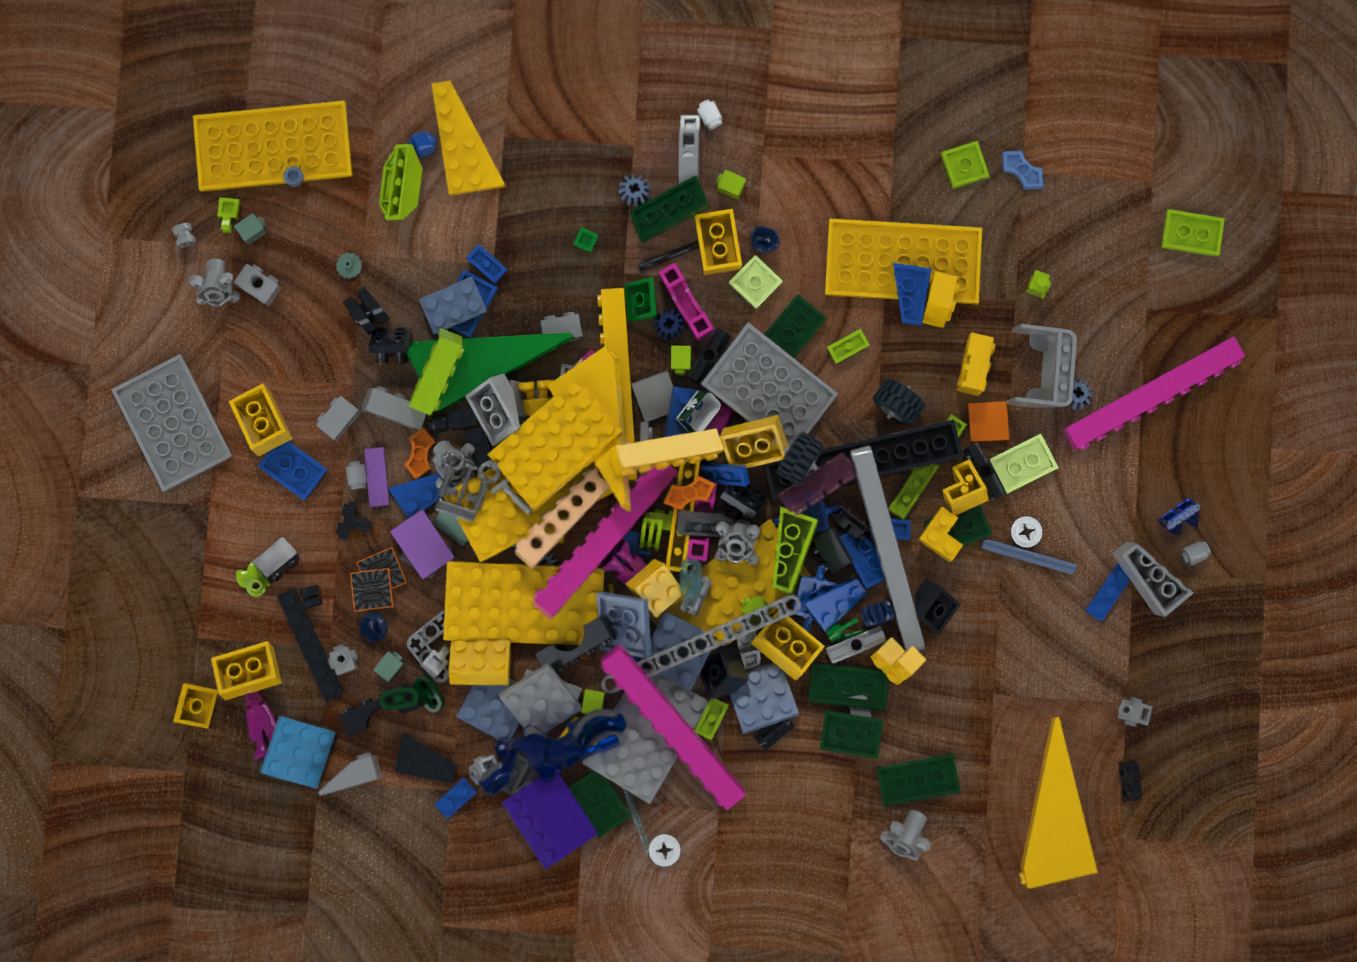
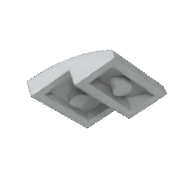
[631,371,673,422]

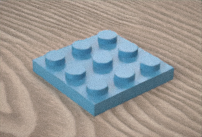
[260,715,336,789]

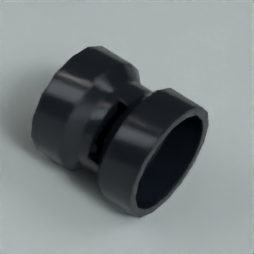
[300,585,323,609]

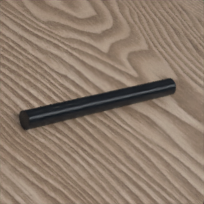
[637,240,699,271]

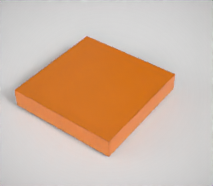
[967,401,1009,442]

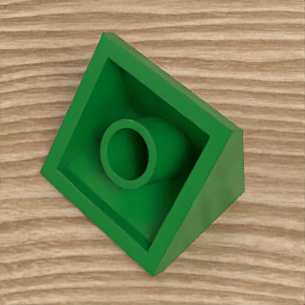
[624,277,657,322]

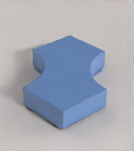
[1002,151,1043,190]

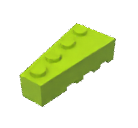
[409,328,464,416]
[772,507,818,595]

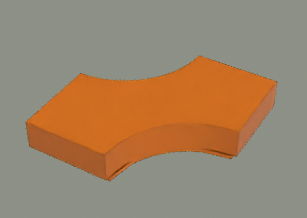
[404,427,436,480]
[664,476,715,511]

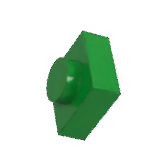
[573,227,599,253]

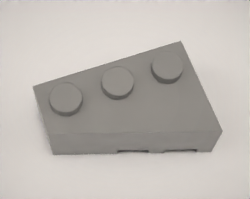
[360,386,426,430]

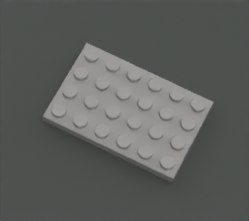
[700,322,838,447]
[111,354,234,492]
[582,666,709,804]

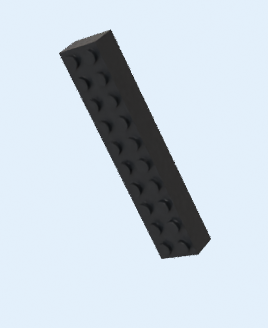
[764,419,963,503]

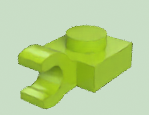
[217,197,240,233]

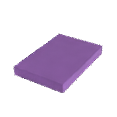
[390,510,455,580]

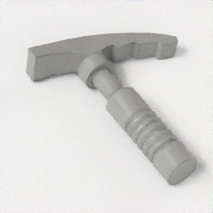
[491,478,533,515]

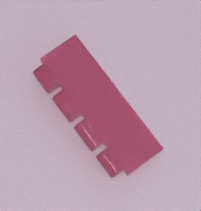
[778,452,856,515]

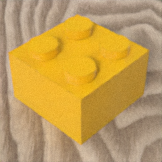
[626,559,685,618]

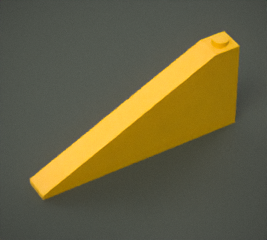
[547,347,631,512]
[1019,717,1097,889]

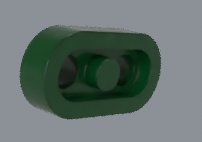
[414,675,445,713]
[379,687,419,710]

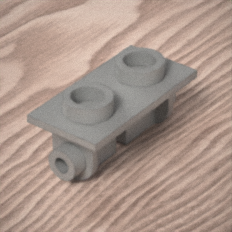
[680,573,712,617]

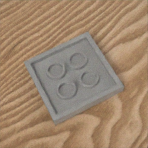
[499,663,582,740]

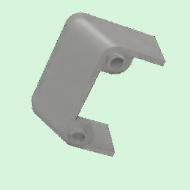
[1006,324,1077,408]

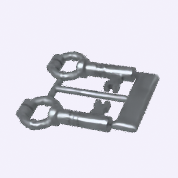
[435,448,501,522]

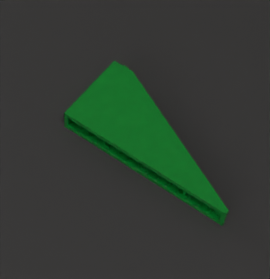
[407,333,575,412]

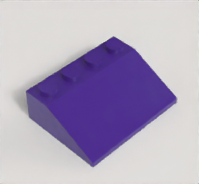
[502,768,598,869]

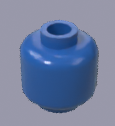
[407,131,437,159]

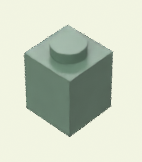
[234,213,267,245]
[374,651,405,682]

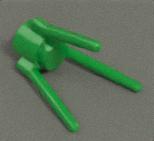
[826,603,869,643]

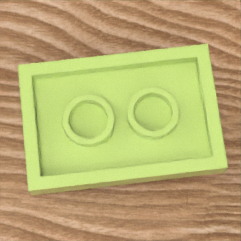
[989,434,1059,494]

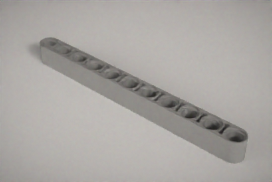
[850,446,925,651]
[602,595,801,693]

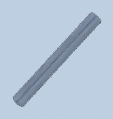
[982,539,1076,574]

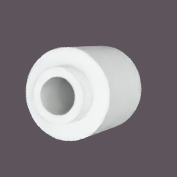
[697,100,723,130]

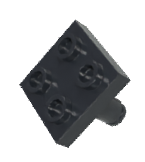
[368,327,412,364]
[720,485,767,521]
[336,500,372,541]

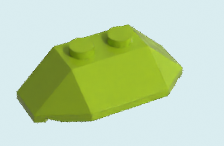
[379,144,422,220]

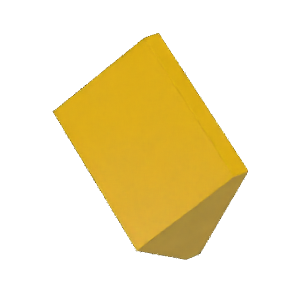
[173,683,218,728]

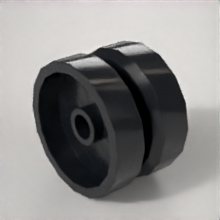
[342,285,390,335]

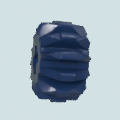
[653,309,685,341]
[861,601,895,627]

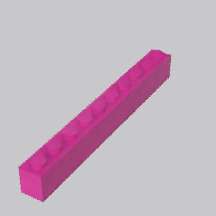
[1063,337,1246,450]
[533,465,679,620]
[601,644,746,810]

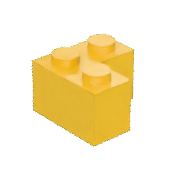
[922,271,959,328]
[943,459,988,515]
[917,507,963,562]
[870,637,926,685]

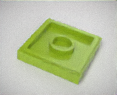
[941,141,990,189]

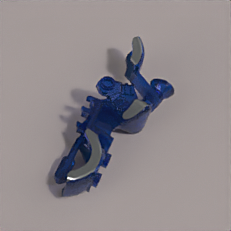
[478,708,627,796]

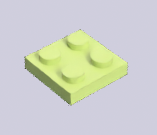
[729,255,783,309]

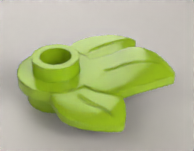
[236,560,274,597]

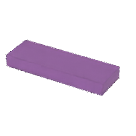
[364,447,390,507]

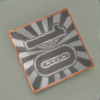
[356,547,408,589]
[350,568,394,612]

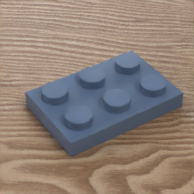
[419,276,487,335]

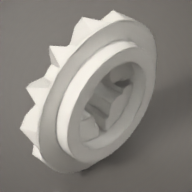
[1011,516,1042,547]
[649,834,680,866]

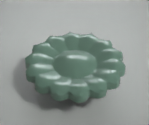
[336,253,362,279]

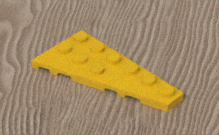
[432,81,506,196]

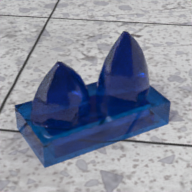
[1158,498,1201,535]

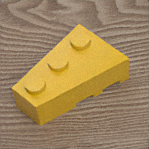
[956,332,996,396]

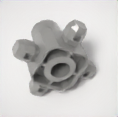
[189,259,240,306]
[433,441,477,489]
[715,519,760,565]
[880,810,931,860]

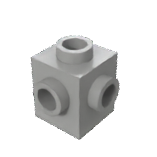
[328,644,358,675]
[1118,697,1152,727]
[468,755,502,786]

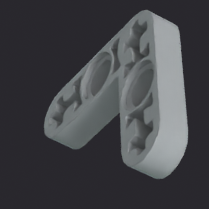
[407,610,449,683]

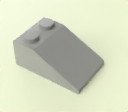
[465,374,520,446]
[319,753,383,796]

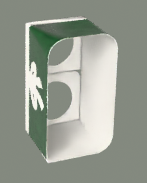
[676,391,721,432]

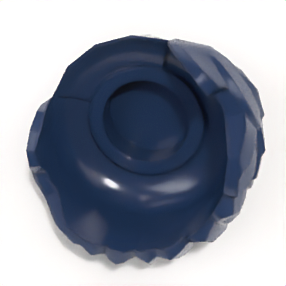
[749,226,780,254]
[359,612,388,642]

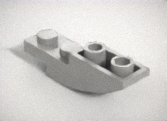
[679,115,701,184]

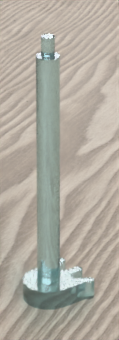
[615,783,650,857]

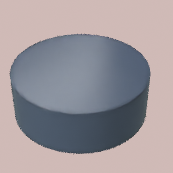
[284,167,304,187]

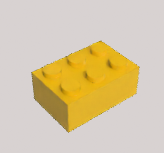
[695,209,742,275]
[229,383,293,457]
[720,415,789,468]
[751,610,825,681]
[448,639,512,686]
[211,641,282,700]

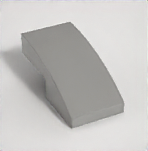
[735,628,761,670]

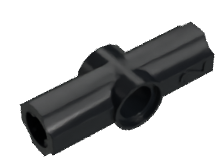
[687,327,731,385]
[962,443,1005,502]

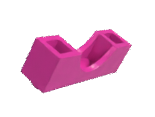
[658,263,714,342]
[687,483,717,562]

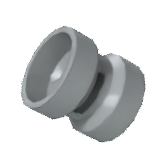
[172,223,196,248]

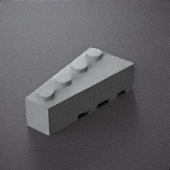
[1112,542,1194,617]

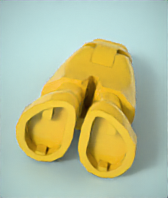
[517,380,554,417]

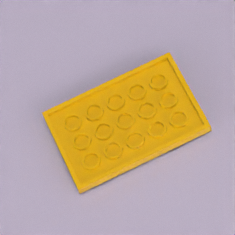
[487,378,624,511]

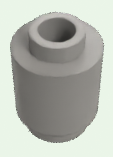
[345,461,367,490]
[1180,541,1211,566]

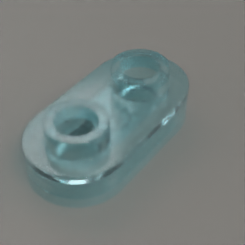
[680,558,702,598]

